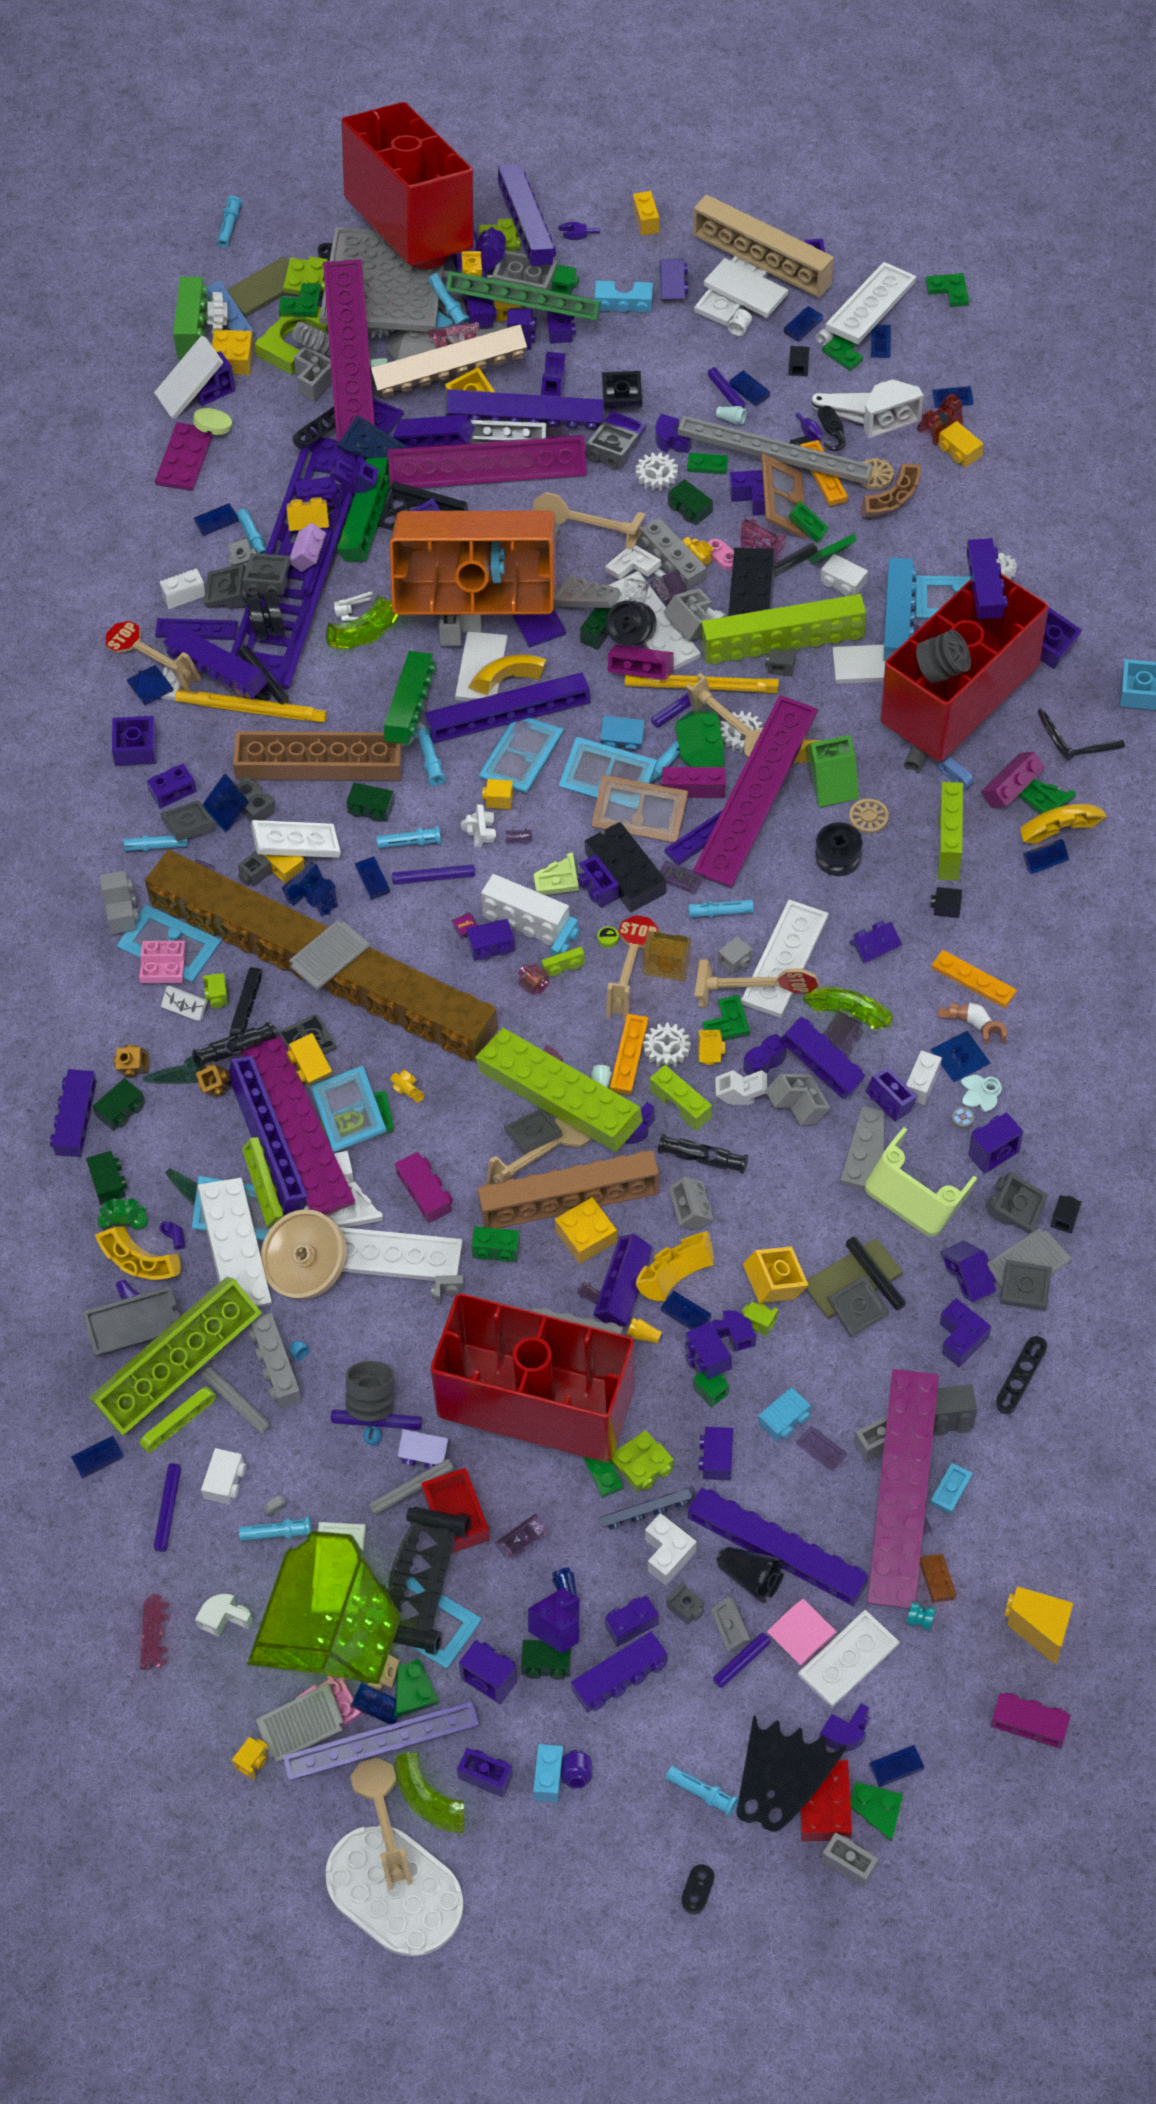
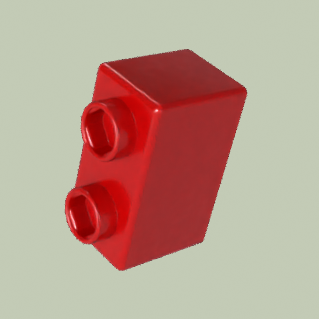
[341,102,473,269]
[880,573,1048,761]
[430,1293,635,1462]

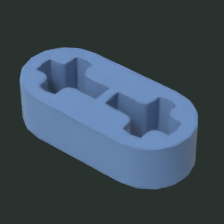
[938,757,974,790]

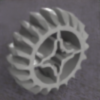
[292,322,330,356]

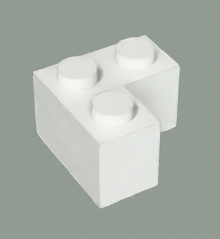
[645,1513,697,1585]

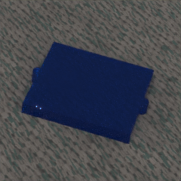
[126,665,174,706]

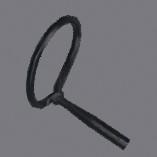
[1038,708,1125,761]

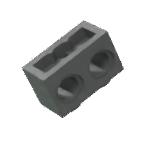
[228,776,275,822]

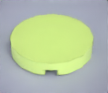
[193,408,232,435]

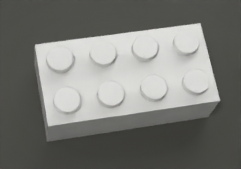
[481,874,569,946]

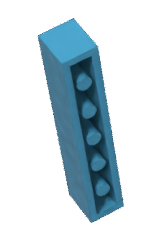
[883,557,917,661]

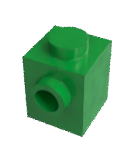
[552,265,579,294]
[693,1372,729,1408]

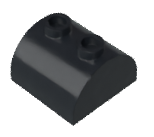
[602,371,643,409]

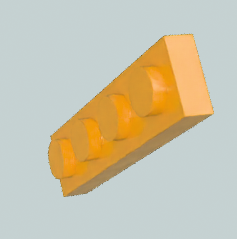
[800,440,848,506]
[931,950,1017,1009]
[610,1014,649,1095]

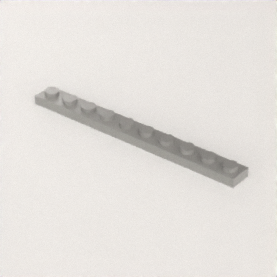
[678,416,873,484]

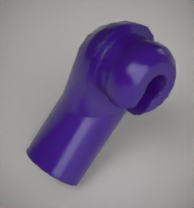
[159,1221,185,1250]

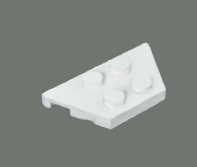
[304,1182,383,1228]

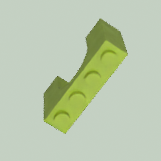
[255,307,328,376]
[937,782,963,881]

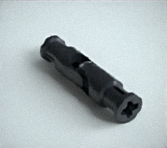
[192,1022,277,1068]
[658,1134,749,1174]

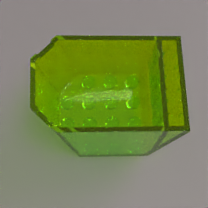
[247,1531,401,1684]

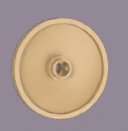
[261,1209,346,1300]

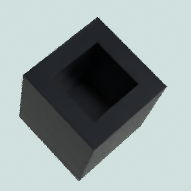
[788,346,810,377]
[930,887,962,918]
[1050,1195,1082,1234]

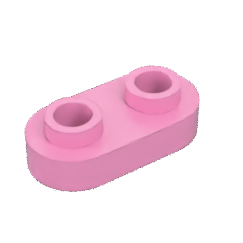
[708,539,734,571]

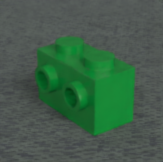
[471,1226,520,1262]

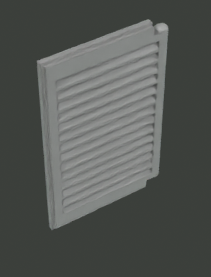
[289,920,371,990]
[987,1228,1073,1288]
[255,1683,344,1763]

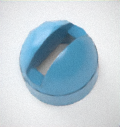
[290,1341,310,1361]
[363,1426,382,1446]

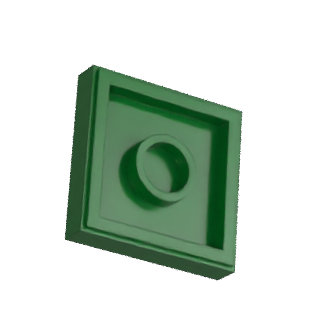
[808,534,857,565]

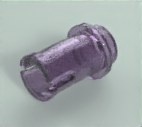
[506,828,532,845]
[577,1282,600,1304]

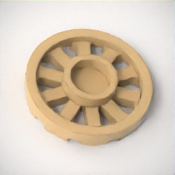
[860,458,894,490]
[849,799,889,834]

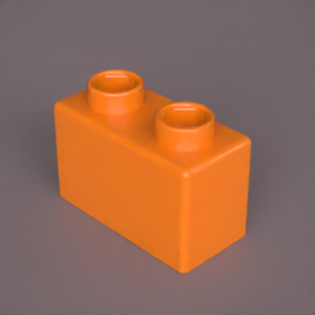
[390,510,556,615]

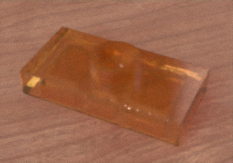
[920,1554,957,1603]

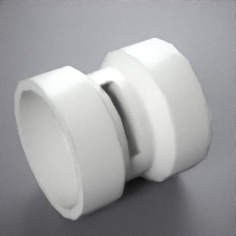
[727,309,752,336]

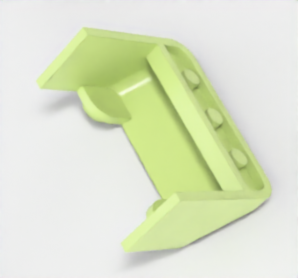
[865,1127,977,1236]

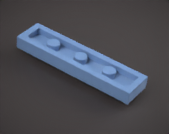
[207,279,256,336]

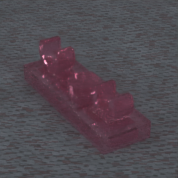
[140,1594,170,1670]

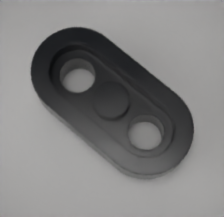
[681,1864,714,1915]

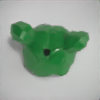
[97,1199,148,1230]

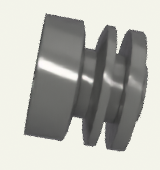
[916,630,971,684]
[345,1361,394,1421]

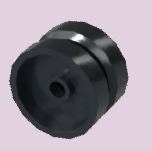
[247,591,285,641]
[605,600,657,646]
[815,822,863,876]

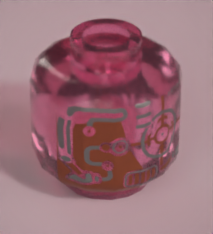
[518,963,550,995]

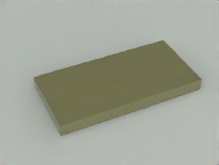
[227,256,289,318]
[805,1238,903,1320]

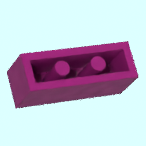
[608,645,674,680]
[981,751,1045,808]
[662,767,725,798]
[395,1151,453,1224]
[990,1693,1071,1749]

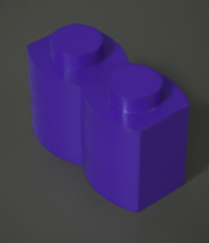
[743,1034,787,1075]

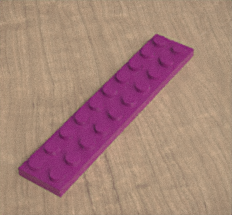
[323,259,375,444]
[388,435,587,488]
[693,695,818,889]
[240,1036,355,1215]
[867,1369,939,1609]

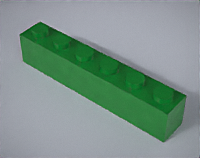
[337,457,390,562]
[384,651,436,744]

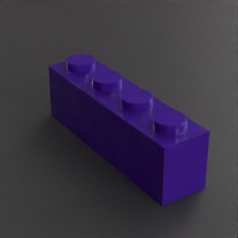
[392,414,475,448]
[966,538,1007,619]
[779,1016,866,1099]
[50,1069,97,1157]
[593,1233,653,1327]
[571,1631,668,1713]

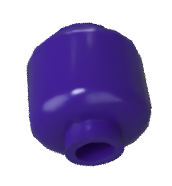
[561,1750,593,1789]

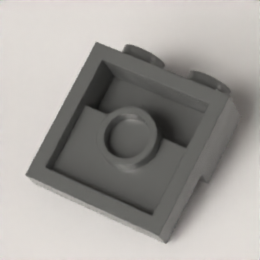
[586,421,639,468]
[242,553,291,596]
[204,564,250,609]
[986,1172,1048,1233]

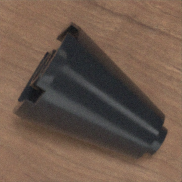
[717,1547,785,1603]

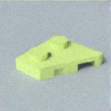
[534,852,579,895]

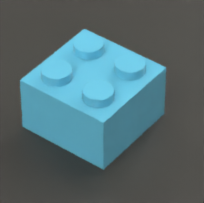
[1120,659,1156,710]

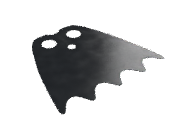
[736,1715,847,1832]

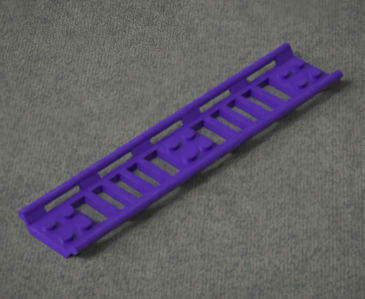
[231,429,366,692]

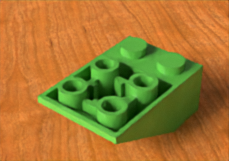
[805,735,859,807]

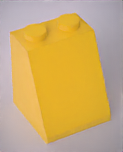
[1004,1586,1073,1664]

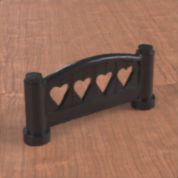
[377,1506,471,1655]

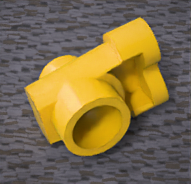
[682,537,714,565]
[390,1069,424,1103]

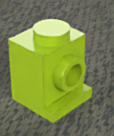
[203,973,228,1009]
[742,1301,778,1337]

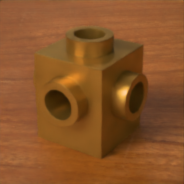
[114,1045,149,1077]
[196,1064,231,1097]

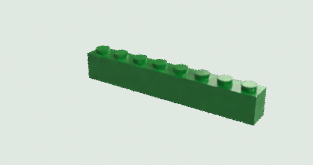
[446,271,602,320]

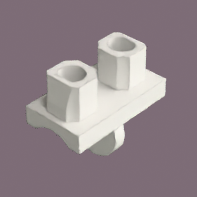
[461,804,496,847]

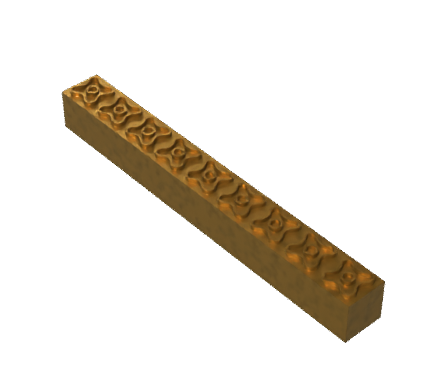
[145,849,498,1063]

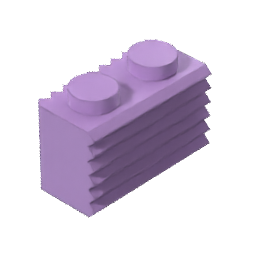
[290,523,326,572]

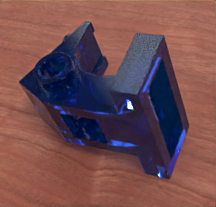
[282,862,338,917]

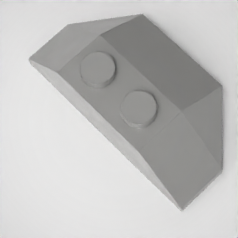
[386,330,452,361]
[469,420,546,443]

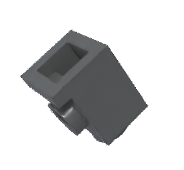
[765,649,796,677]
[238,850,273,886]
[667,1582,704,1625]

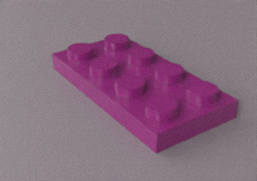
[155,422,214,491]

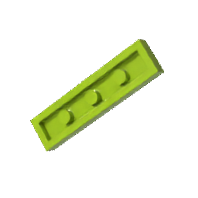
[242,1137,283,1227]

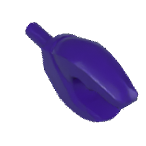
[558,222,600,240]
[796,412,823,442]

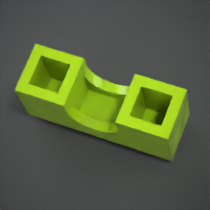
[649,1065,712,1131]

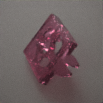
[428,323,480,349]
[741,519,786,563]

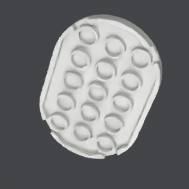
[326,1825,463,1957]

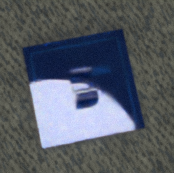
[202,774,249,832]
[930,1031,991,1083]

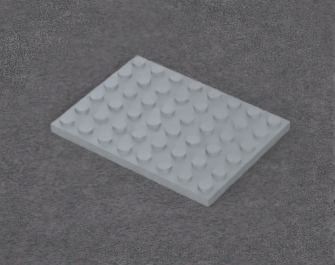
[320,227,444,333]

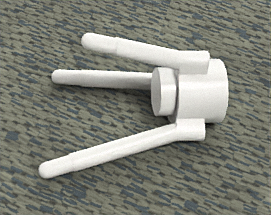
[334,591,383,624]

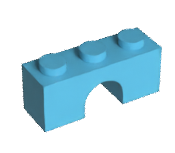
[595,281,653,313]

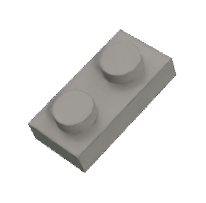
[711,1597,750,1652]

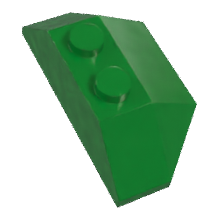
[675,709,724,767]

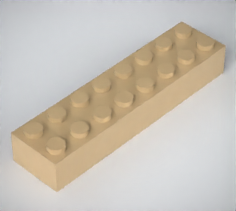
[693,194,834,298]
[371,325,527,398]

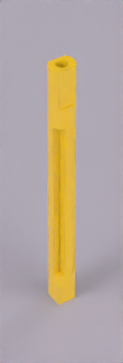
[625,674,779,693]
[175,689,327,722]

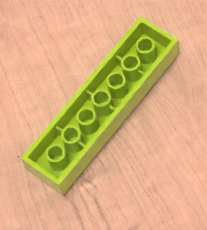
[701,594,867,664]
[475,1027,643,1152]
[88,1276,262,1435]

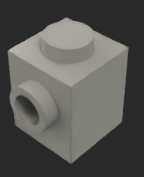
[718,937,752,975]

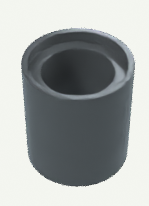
[904,746,928,773]

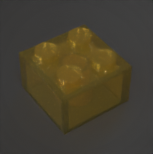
[643,931,691,982]

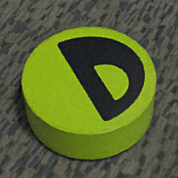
[597,926,619,948]

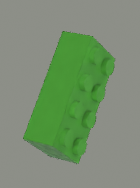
[173,277,210,360]

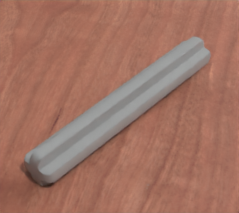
[202,1367,270,1433]
[370,1459,454,1514]

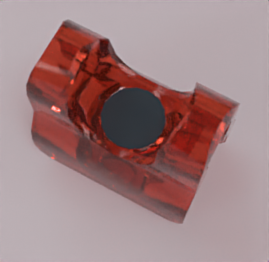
[917,394,963,446]

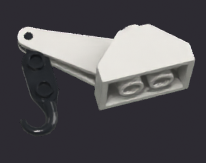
[812,379,924,451]

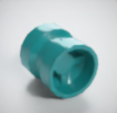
[906,1602,936,1631]

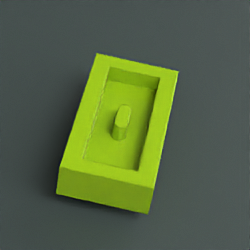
[541,947,585,977]

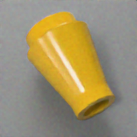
[627,1318,662,1344]

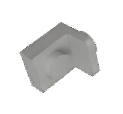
[431,1275,464,1305]

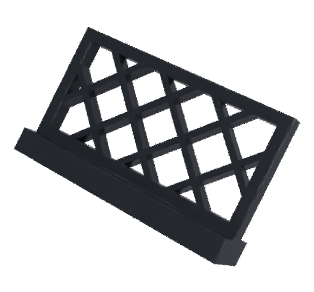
[377,481,469,531]

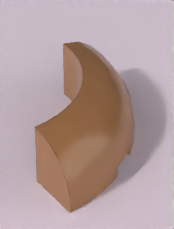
[860,464,921,517]

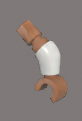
[938,1003,1007,1045]

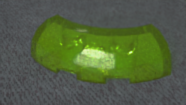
[326,595,399,649]
[802,986,893,1030]
[395,1752,465,1834]

